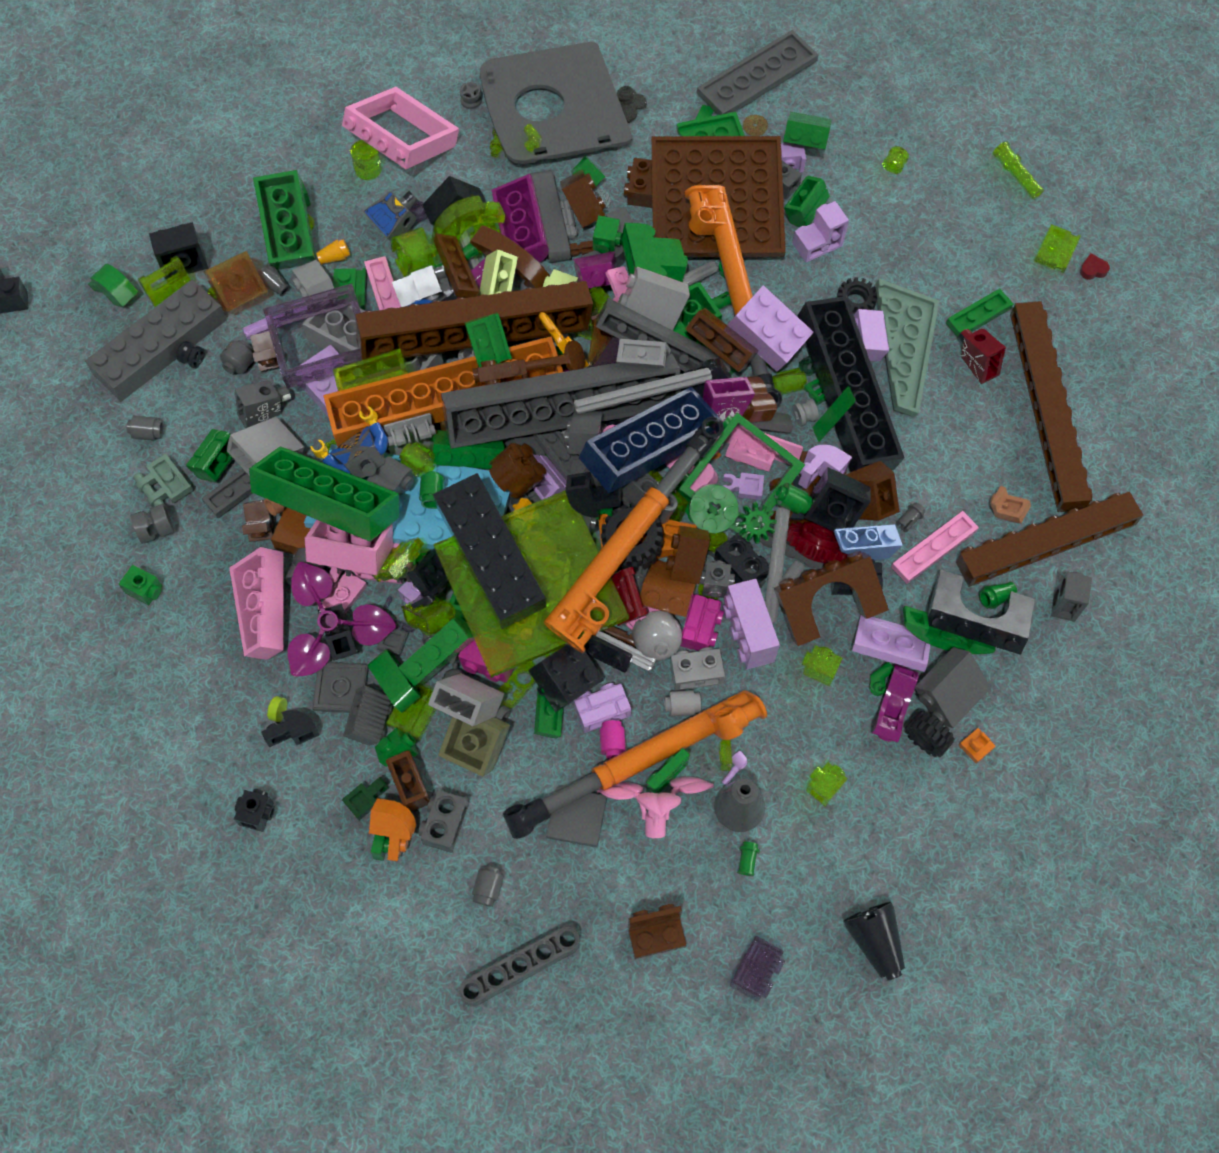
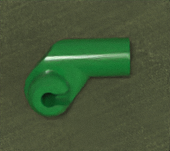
[869,662,893,696]

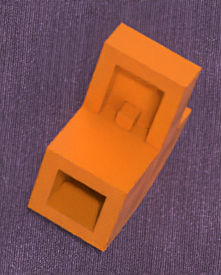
[369,798,416,862]

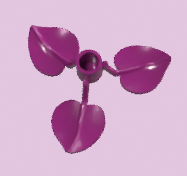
[287,562,396,677]

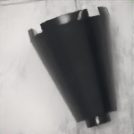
[843,902,905,981]

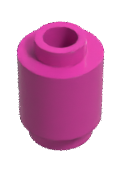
[599,720,626,759]

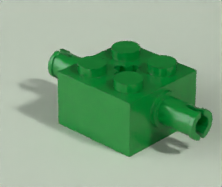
[676,282,732,342]

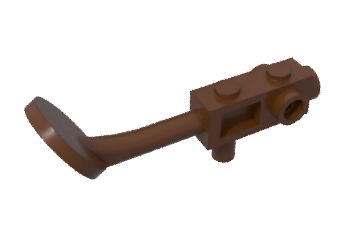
[472,341,585,385]

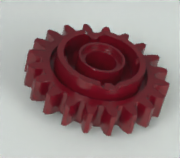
[787,521,849,563]

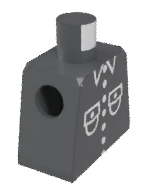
[235,380,291,429]

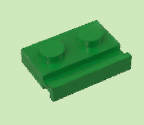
[333,268,367,310]
[464,312,512,367]
[646,748,690,794]

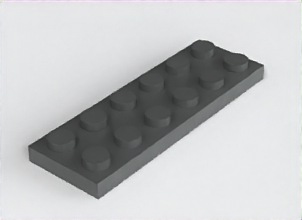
[697,30,819,115]

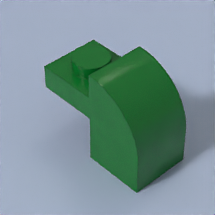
[88,264,138,307]

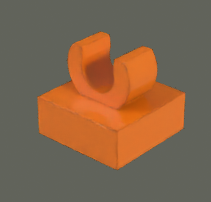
[959,728,996,764]

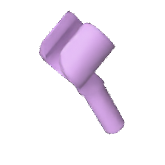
[722,751,747,785]

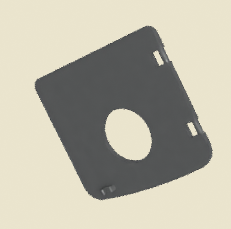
[480,42,632,164]

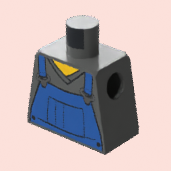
[363,191,418,246]

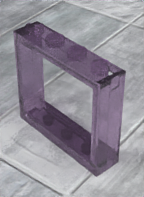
[263,283,375,389]

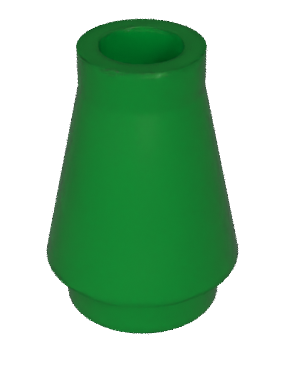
[979,582,1017,609]

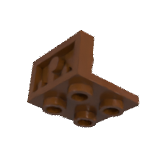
[628,904,687,959]

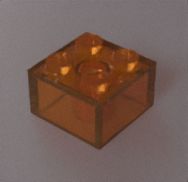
[203,251,268,312]

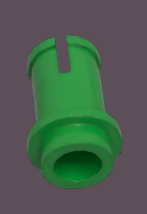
[737,842,760,876]

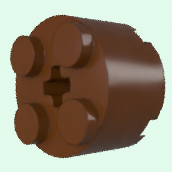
[489,443,546,499]

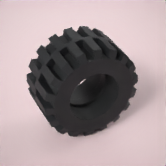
[601,504,664,572]

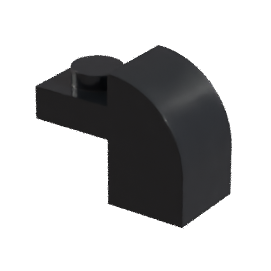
[565,472,622,517]
[318,603,357,661]

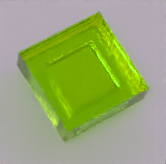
[719,740,732,771]

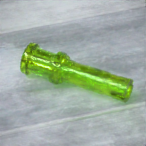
[993,141,1044,199]

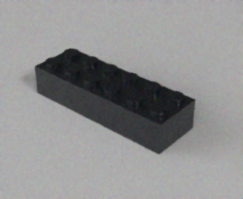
[433,473,546,629]

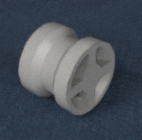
[793,399,819,426]

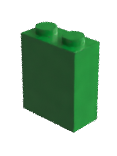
[783,112,832,149]

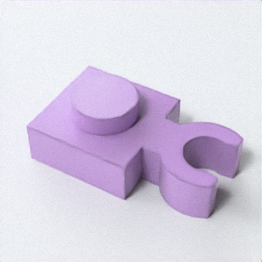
[723,473,764,500]

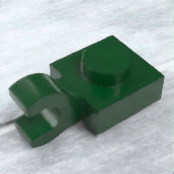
[342,777,389,820]

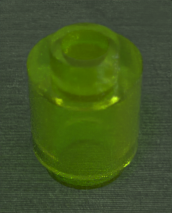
[772,368,807,395]

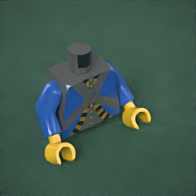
[311,406,388,479]

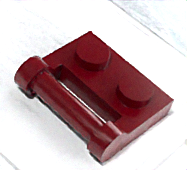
[605,567,648,626]

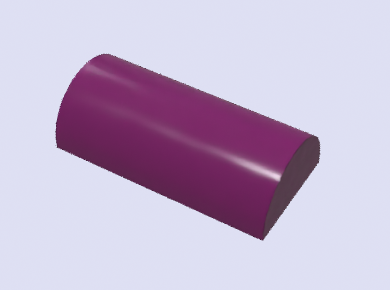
[491,173,549,263]

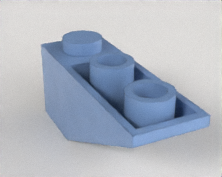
[834,524,903,560]

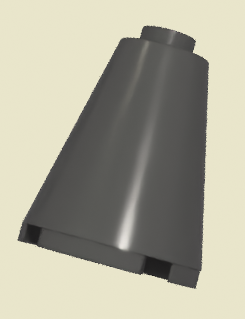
[714,778,765,832]

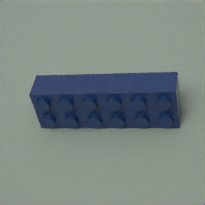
[579,386,722,494]

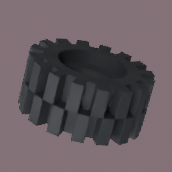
[837,277,877,315]
[905,711,955,758]

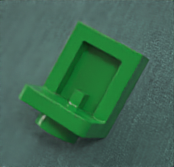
[375,728,418,767]

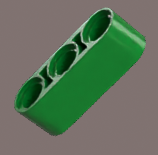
[367,649,422,713]

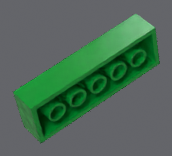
[249,446,399,542]

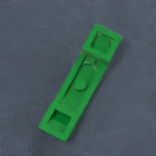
[903,606,996,655]

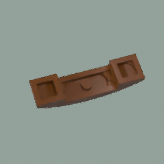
[469,225,550,288]

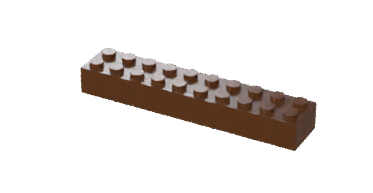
[355,281,593,364]

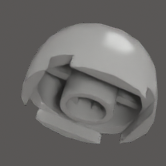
[632,611,682,661]

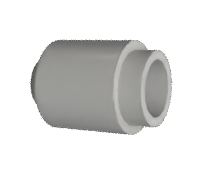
[664,691,701,717]

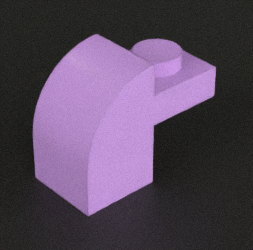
[798,445,852,489]

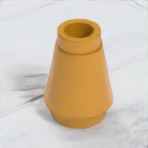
[316,239,351,265]

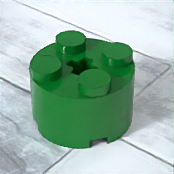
[688,484,739,533]

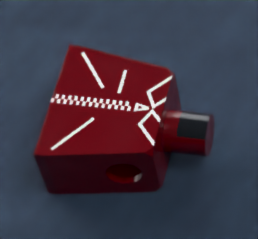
[958,329,1006,384]

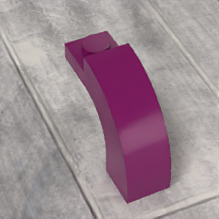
[872,664,919,742]

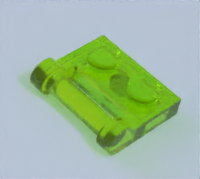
[138,256,191,308]

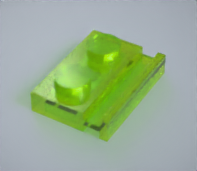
[1035,224,1081,273]
[372,537,424,582]
[386,685,436,740]

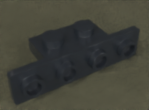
[406,548,464,609]
[538,612,633,673]

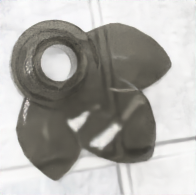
[617,86,647,123]

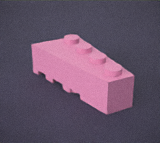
[229,547,283,660]

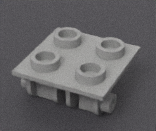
[384,413,436,456]

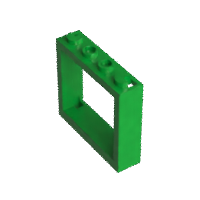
[677,413,805,538]

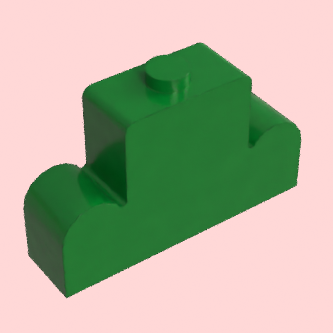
[621,222,688,282]

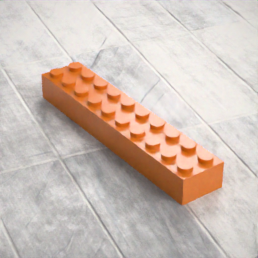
[323,336,563,447]

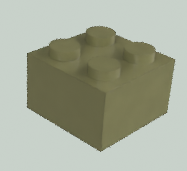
[438,717,510,777]

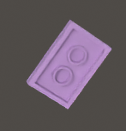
[852,615,931,672]

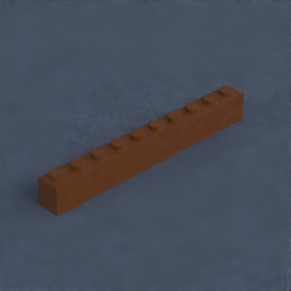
[1010,301,1093,512]

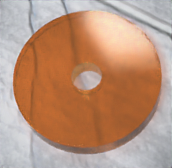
[743,115,768,136]

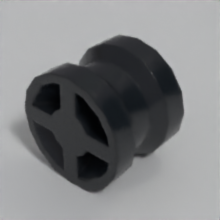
[177,341,205,369]

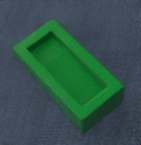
[695,104,714,120]

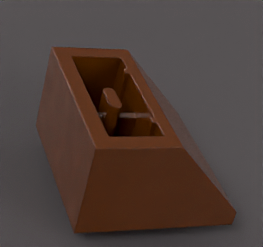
[846,461,900,521]

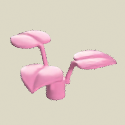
[597,776,714,838]

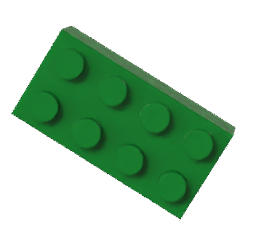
[253,170,316,270]

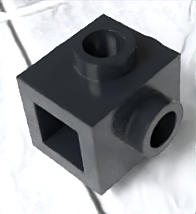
[234,789,275,832]

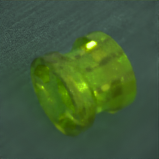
[883,146,909,174]

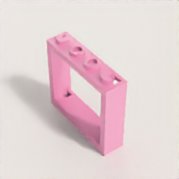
[342,87,459,169]

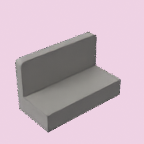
[616,339,671,368]

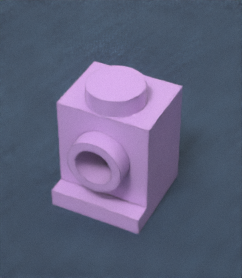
[781,143,806,172]

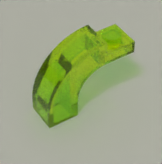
[431,196,505,254]

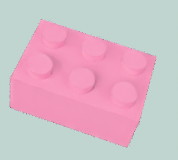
[305,520,393,575]

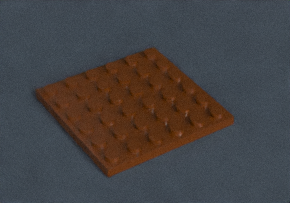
[651,136,786,257]

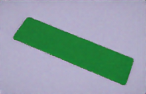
[812,386,856,442]

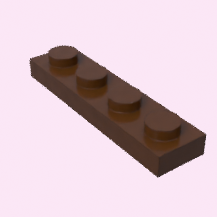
[433,233,480,298]

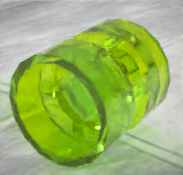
[350,140,382,180]

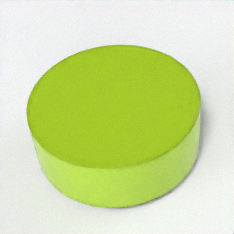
[267,696,287,722]

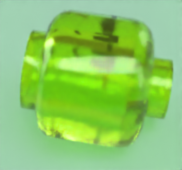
[399,442,436,478]

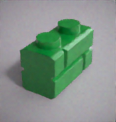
[784,175,830,227]
[186,429,233,483]

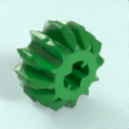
[735,502,777,544]

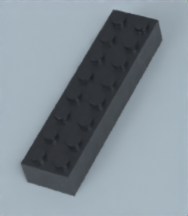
[797,296,905,472]

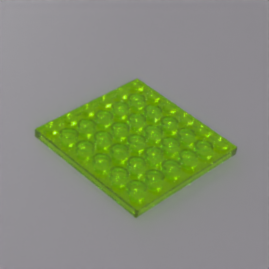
[433,491,629,678]

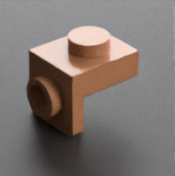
[990,486,1031,524]

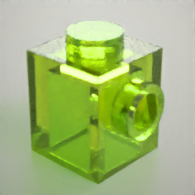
[802,646,843,687]
[806,762,848,807]

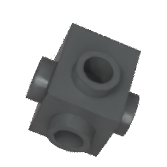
[699,561,735,598]

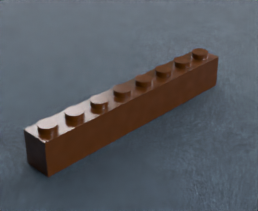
[956,491,1143,587]

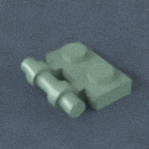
[133,454,193,508]

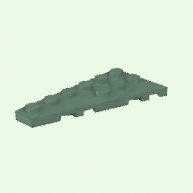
[875,279,939,417]

